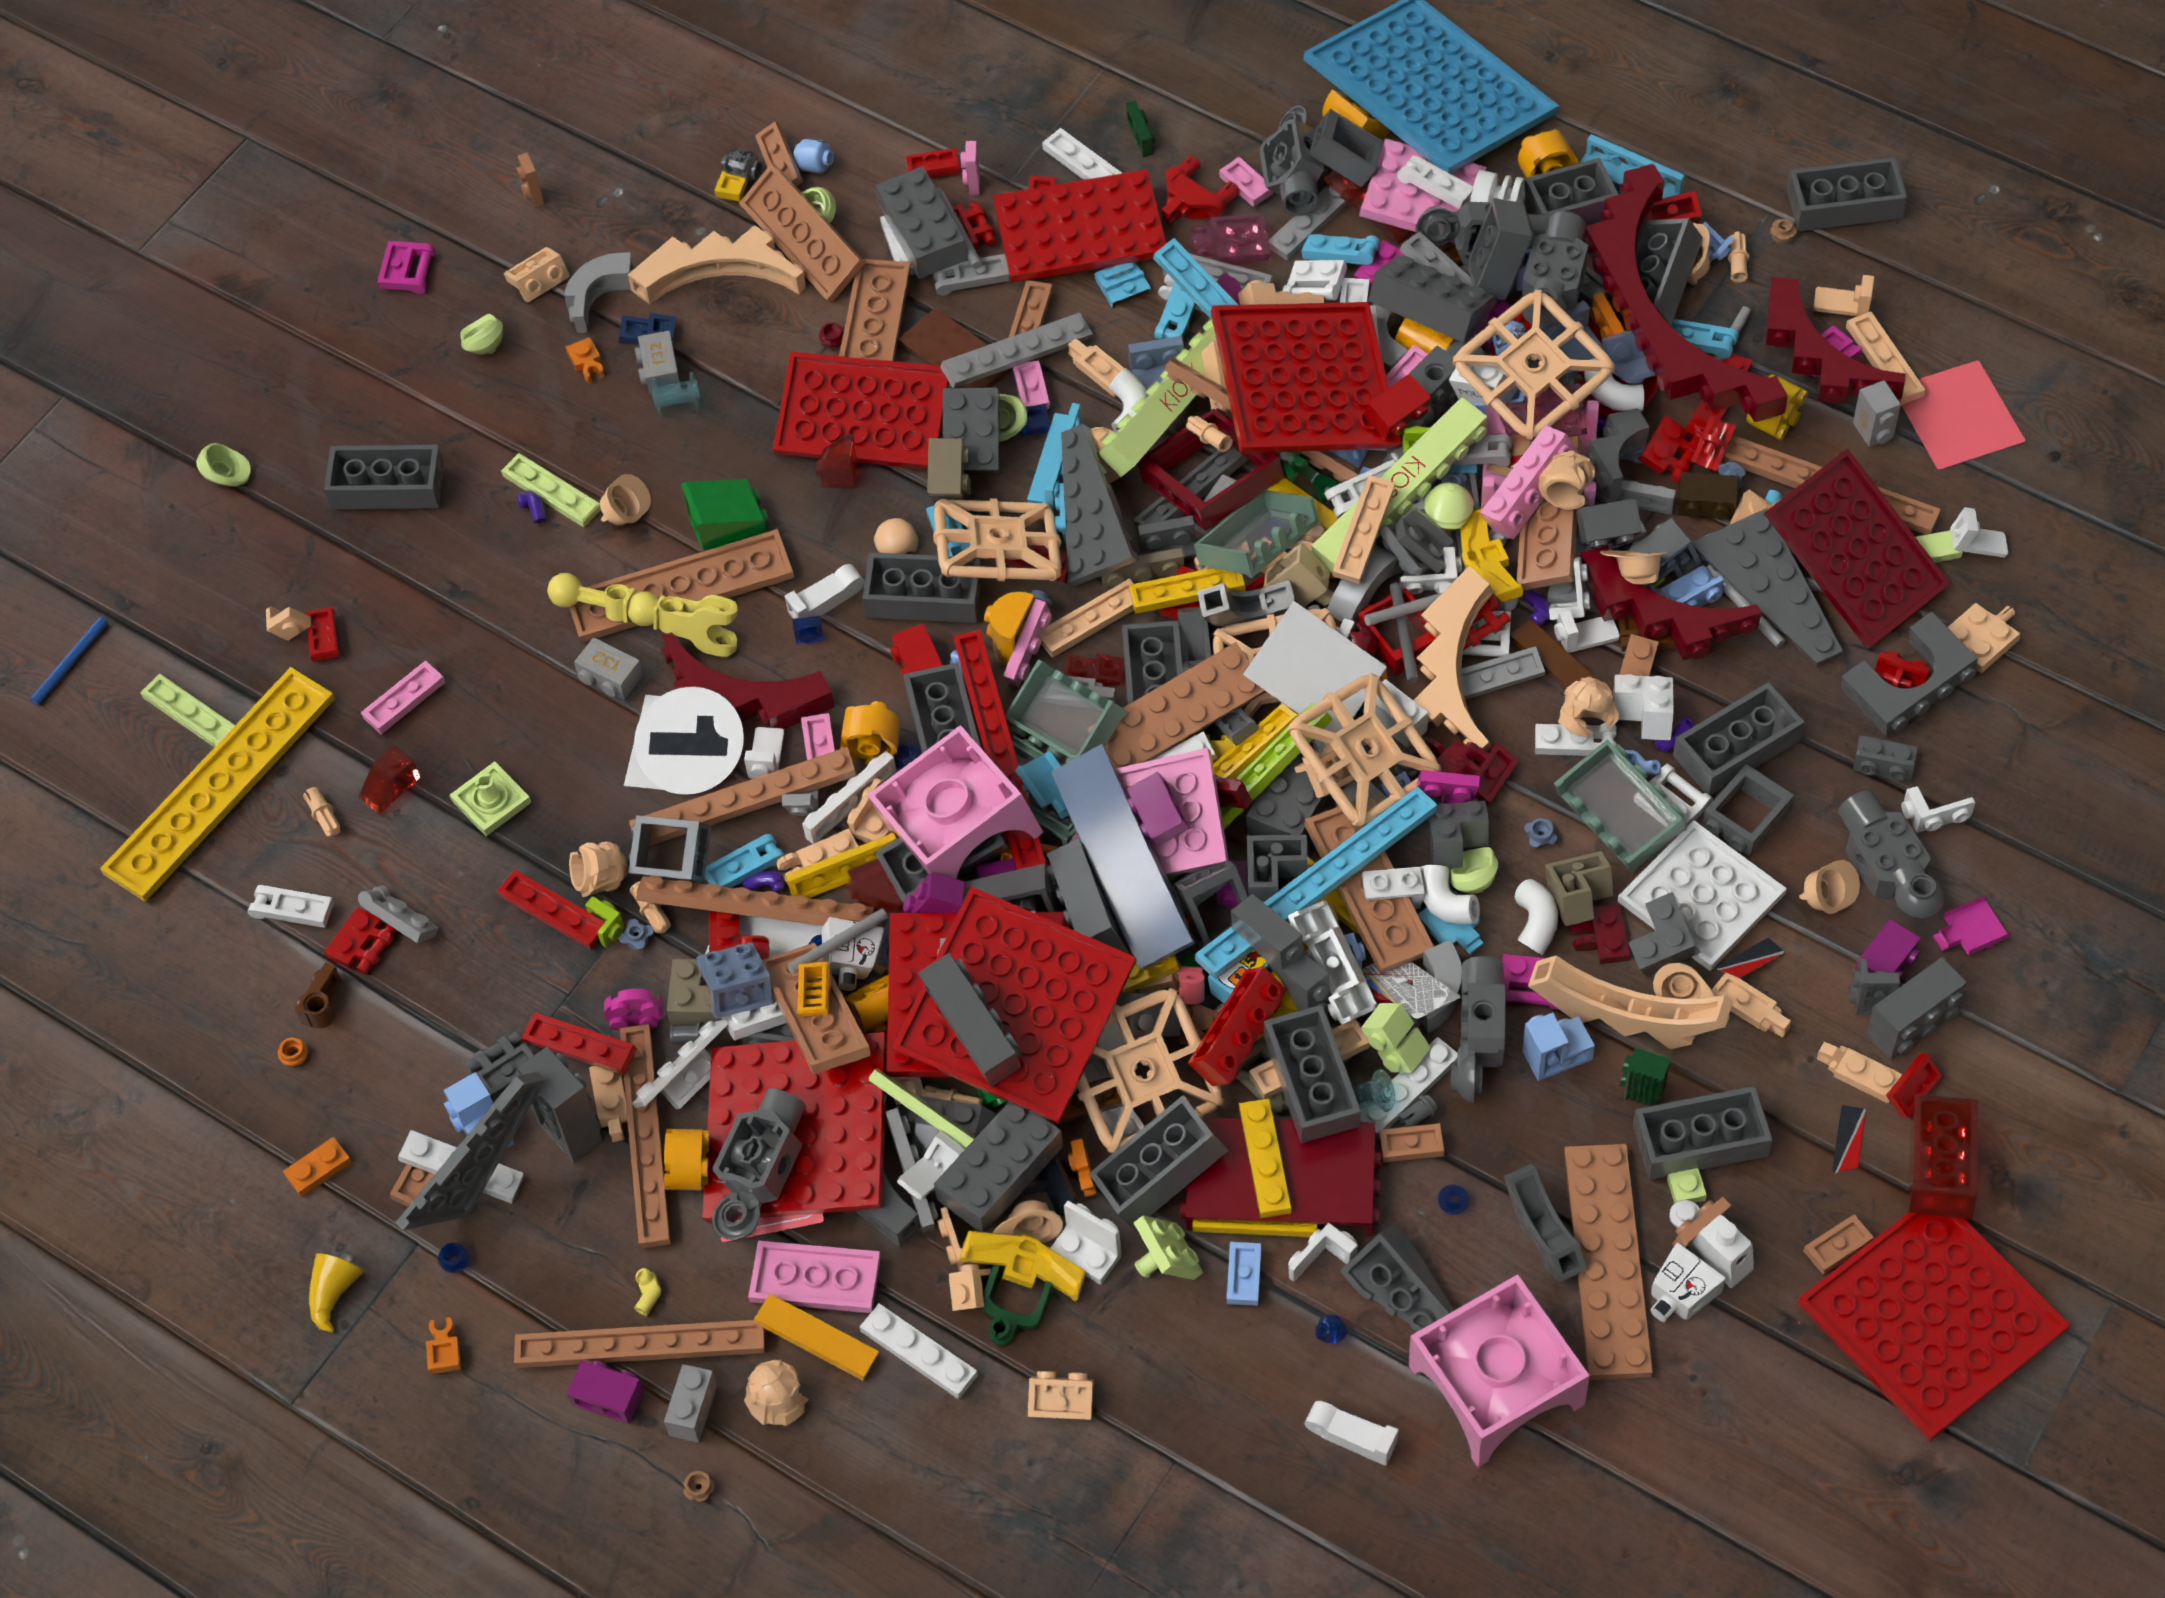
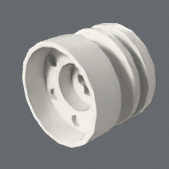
[1470,170,1525,203]

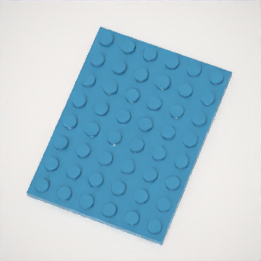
[1303,0,1559,174]

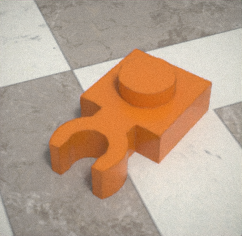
[565,337,605,383]
[1068,1139,1097,1198]
[426,1317,461,1375]

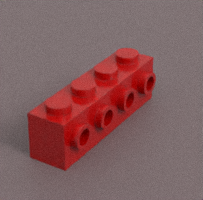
[1188,967,1287,1086]

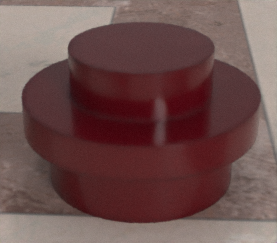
[819,322,844,348]

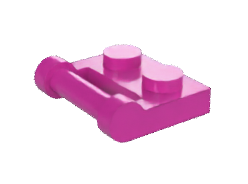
[377,241,436,295]
[1502,954,1558,1009]

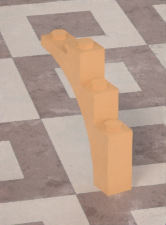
[628,225,806,304]
[1201,280,1324,413]
[1413,566,1494,752]
[1528,955,1733,1050]

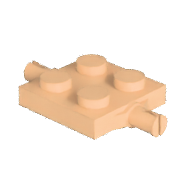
[1948,603,2020,674]

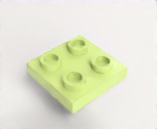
[450,762,531,836]
[1134,1215,1203,1280]

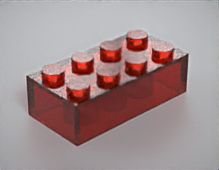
[1909,1094,1978,1219]

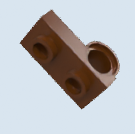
[295,962,341,1028]

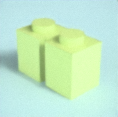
[1361,1003,1431,1073]

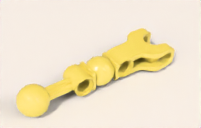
[547,573,737,657]

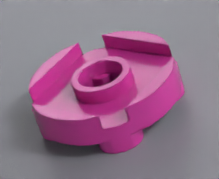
[604,989,664,1031]

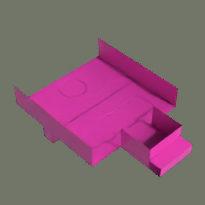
[1933,895,2012,955]

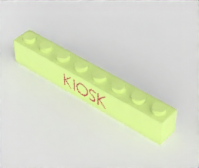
[1098,319,1216,477]
[1312,397,1487,575]

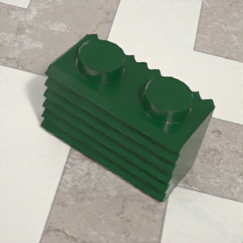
[1620,1047,1671,1107]

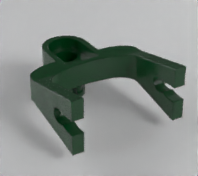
[1278,452,1339,504]
[981,1265,1055,1348]

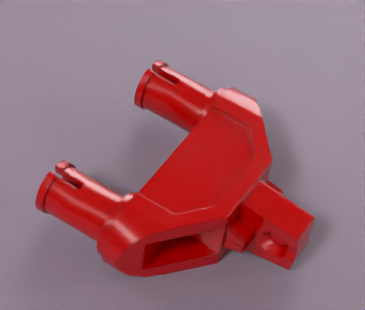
[1162,155,1240,224]

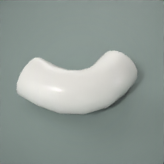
[1584,358,1644,412]
[1109,368,1148,433]
[1420,865,1480,925]
[1515,879,1559,955]

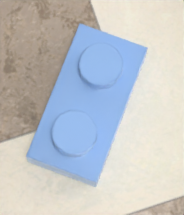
[1227,1242,1261,1306]

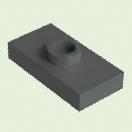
[1213,708,1259,746]

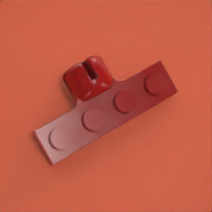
[709,911,770,994]

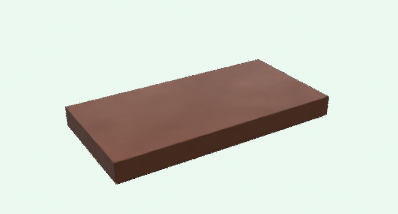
[898,307,1013,388]

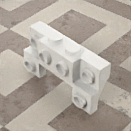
[1288,900,1378,1025]

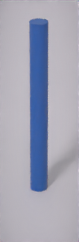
[30,617,108,706]

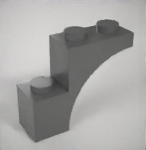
[1585,408,1650,499]
[1504,1164,1587,1282]

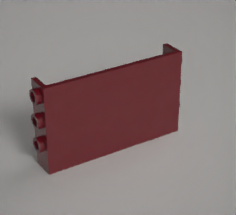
[1180,1117,1381,1236]

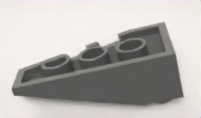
[1340,1224,1454,1332]

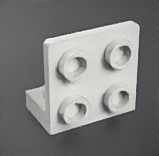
[1050,1201,1122,1285]

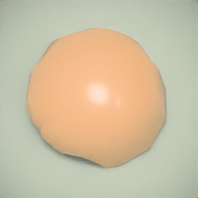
[874,518,919,554]

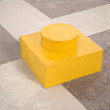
[714,171,747,202]

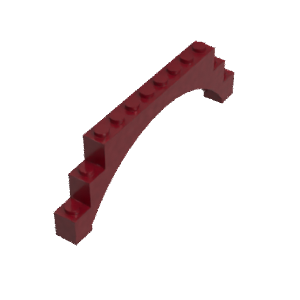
[1583,163,1788,423]

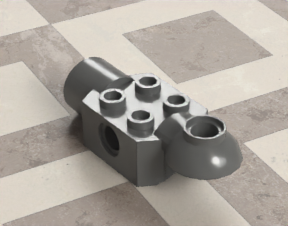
[1259,105,1324,216]
[1416,202,1551,265]
[1522,211,1588,327]
[1399,338,1486,445]
[1838,790,1944,918]
[1451,956,1505,1104]
[712,1088,806,1240]

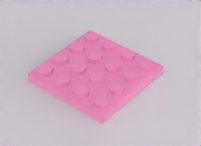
[1359,139,1486,243]
[1115,748,1229,877]

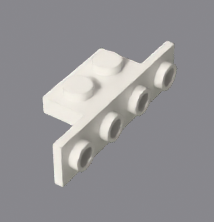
[632,1020,728,1109]

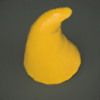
[309,1254,365,1333]

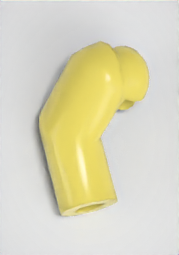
[634,1268,661,1316]

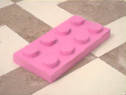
[748,1241,881,1313]

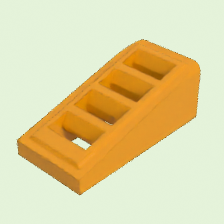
[797,962,831,1017]

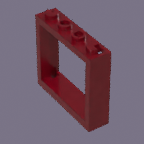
[1137,409,1284,531]

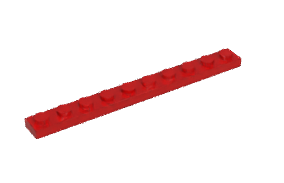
[953,630,1047,870]

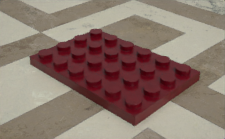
[1763,448,1951,649]

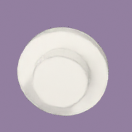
[1670,1200,1700,1228]

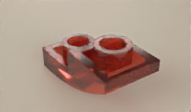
[1063,653,1124,686]

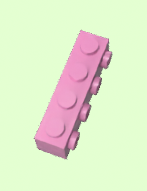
[1480,425,1579,540]

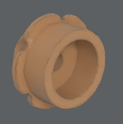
[1770,219,1797,244]
[683,1471,715,1502]

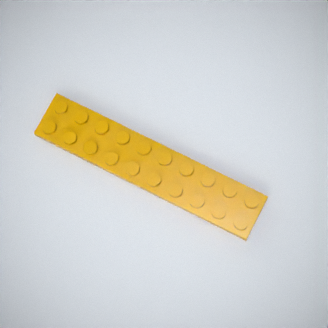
[100,667,335,902]

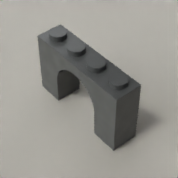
[1841,612,1978,737]

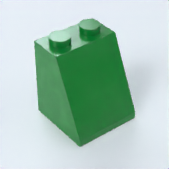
[681,479,769,552]

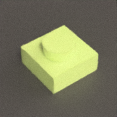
[1667,1168,1707,1203]

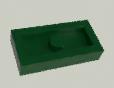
[1126,100,1155,157]

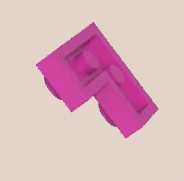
[1417,770,1480,804]

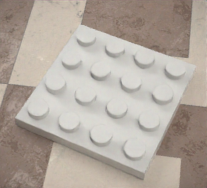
[1617,820,1787,971]

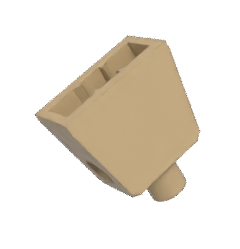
[1264,543,1334,608]

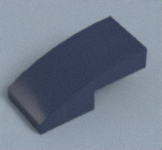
[618,313,676,344]

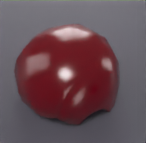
[1350,622,1377,657]

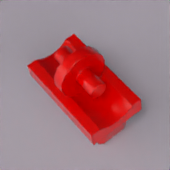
[1691,416,1737,473]
[1875,650,1930,689]

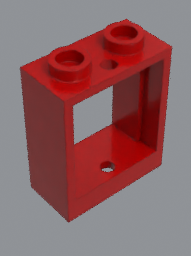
[1358,588,1439,676]

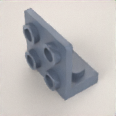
[1539,301,1603,378]
[1601,331,1656,384]
[1128,336,1184,391]
[696,943,773,1019]

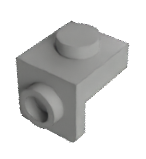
[782,789,819,816]

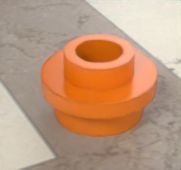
[278,1037,308,1067]

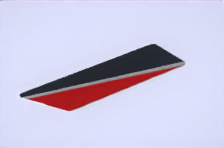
[1716,938,1784,978]
[1832,1105,1866,1173]

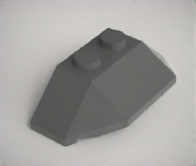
[889,1097,997,1159]

